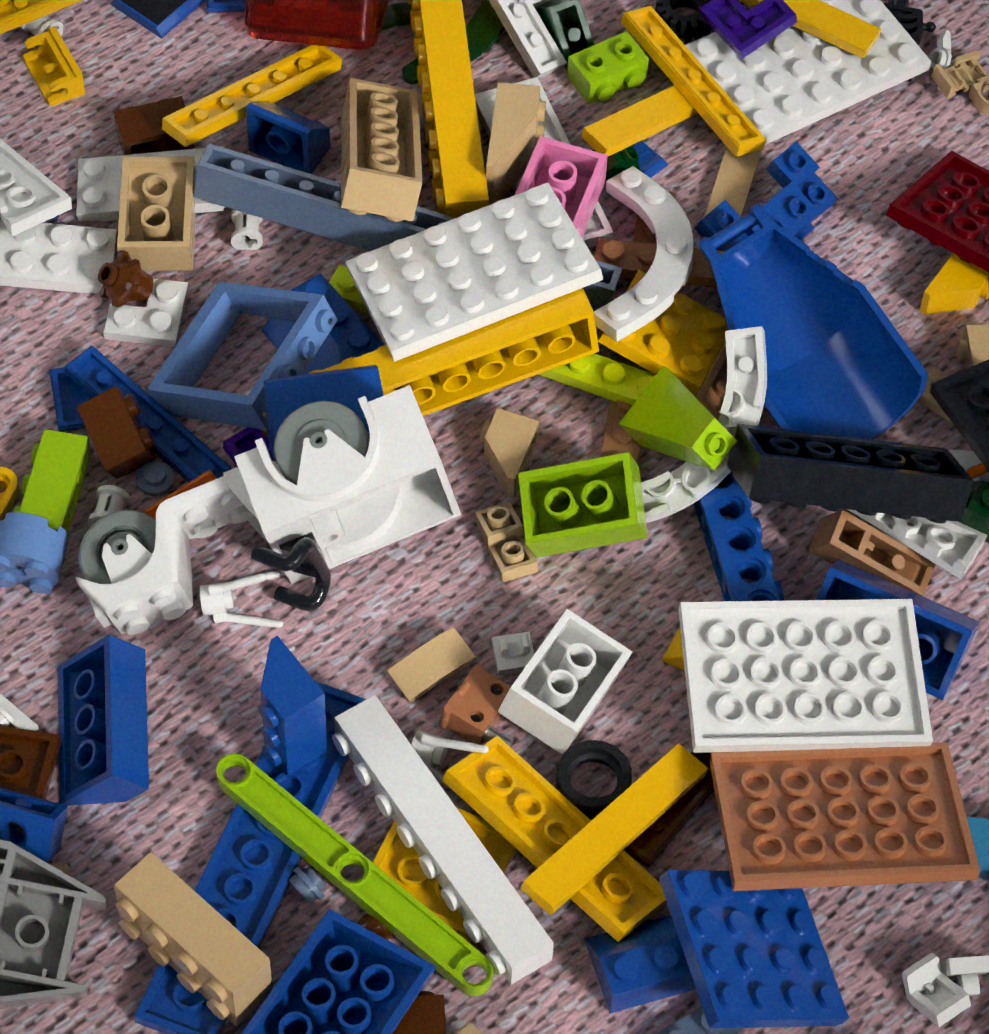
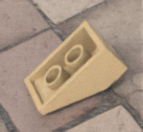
[486,82,546,205]
[117,156,195,271]

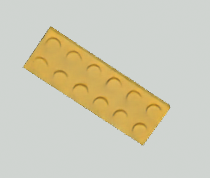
[442,736,667,943]

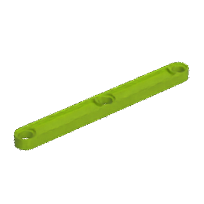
[216,753,493,996]

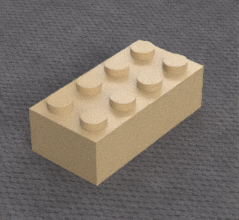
[114,852,272,1027]

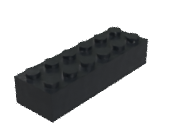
[727,424,974,523]

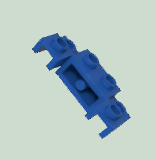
[694,141,838,251]

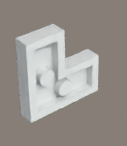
[104,279,189,347]

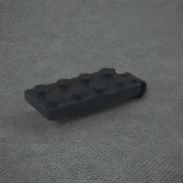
[930,359,989,472]

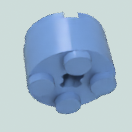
[0,512,69,594]

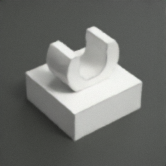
[491,632,534,676]
[941,955,989,996]

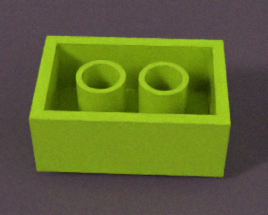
[518,452,648,557]

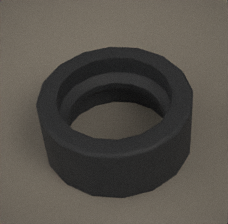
[556,740,632,820]

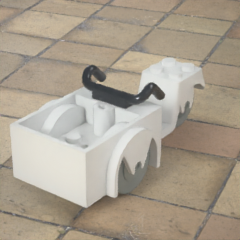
[76,385,461,635]

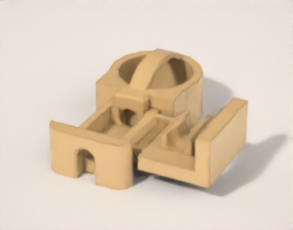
[931,51,989,115]

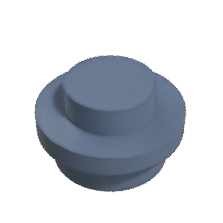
[136,461,174,496]
[288,866,326,904]

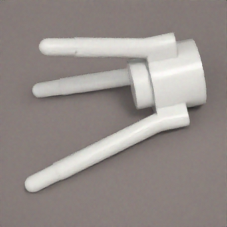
[199,570,286,628]
[411,730,489,791]

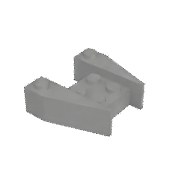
[0,840,108,1009]

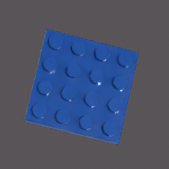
[659,870,849,1029]

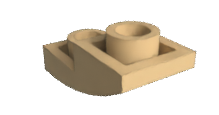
[475,502,538,583]
[387,627,477,703]

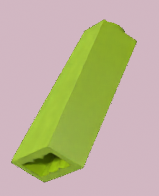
[619,366,737,471]

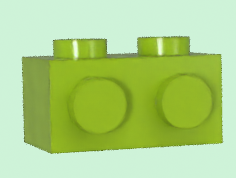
[567,31,649,105]

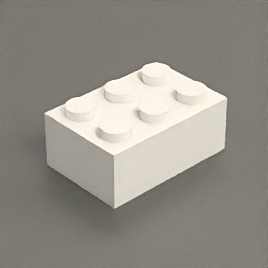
[498,609,633,755]

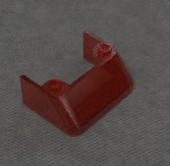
[244,0,389,50]

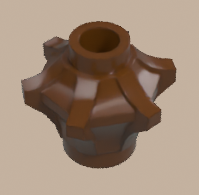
[98,250,154,307]

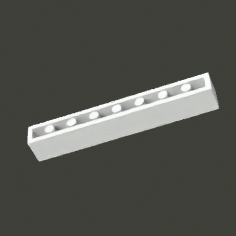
[332,695,554,985]

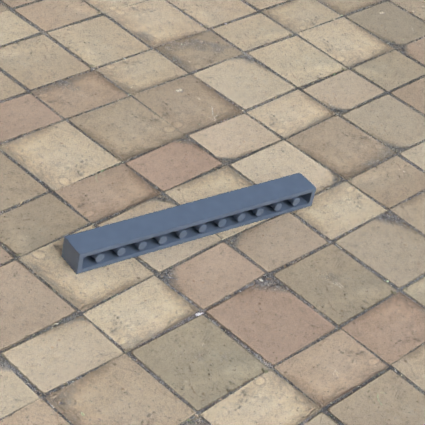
[194,143,622,311]

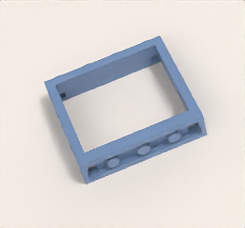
[147,282,337,430]

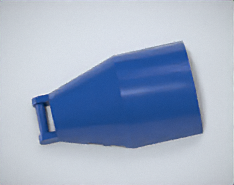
[696,202,928,440]

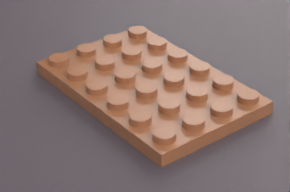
[709,742,980,891]

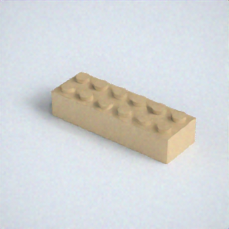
[341,78,423,222]

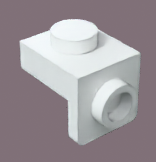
[902,953,971,1027]

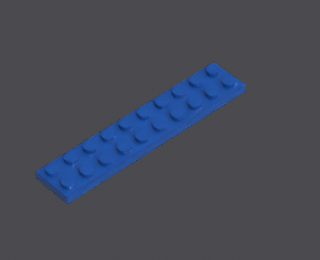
[134,681,366,1034]

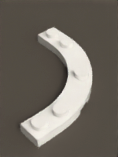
[594,166,693,342]
[641,326,767,523]

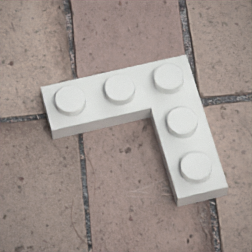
[489,0,567,78]

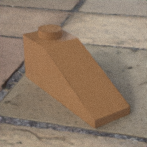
[808,510,936,596]

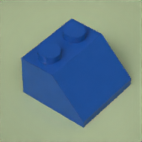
[246,102,330,174]

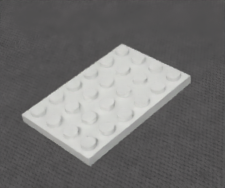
[685,0,931,145]
[345,182,603,362]
[678,599,933,753]

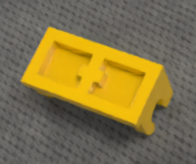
[22,26,85,107]

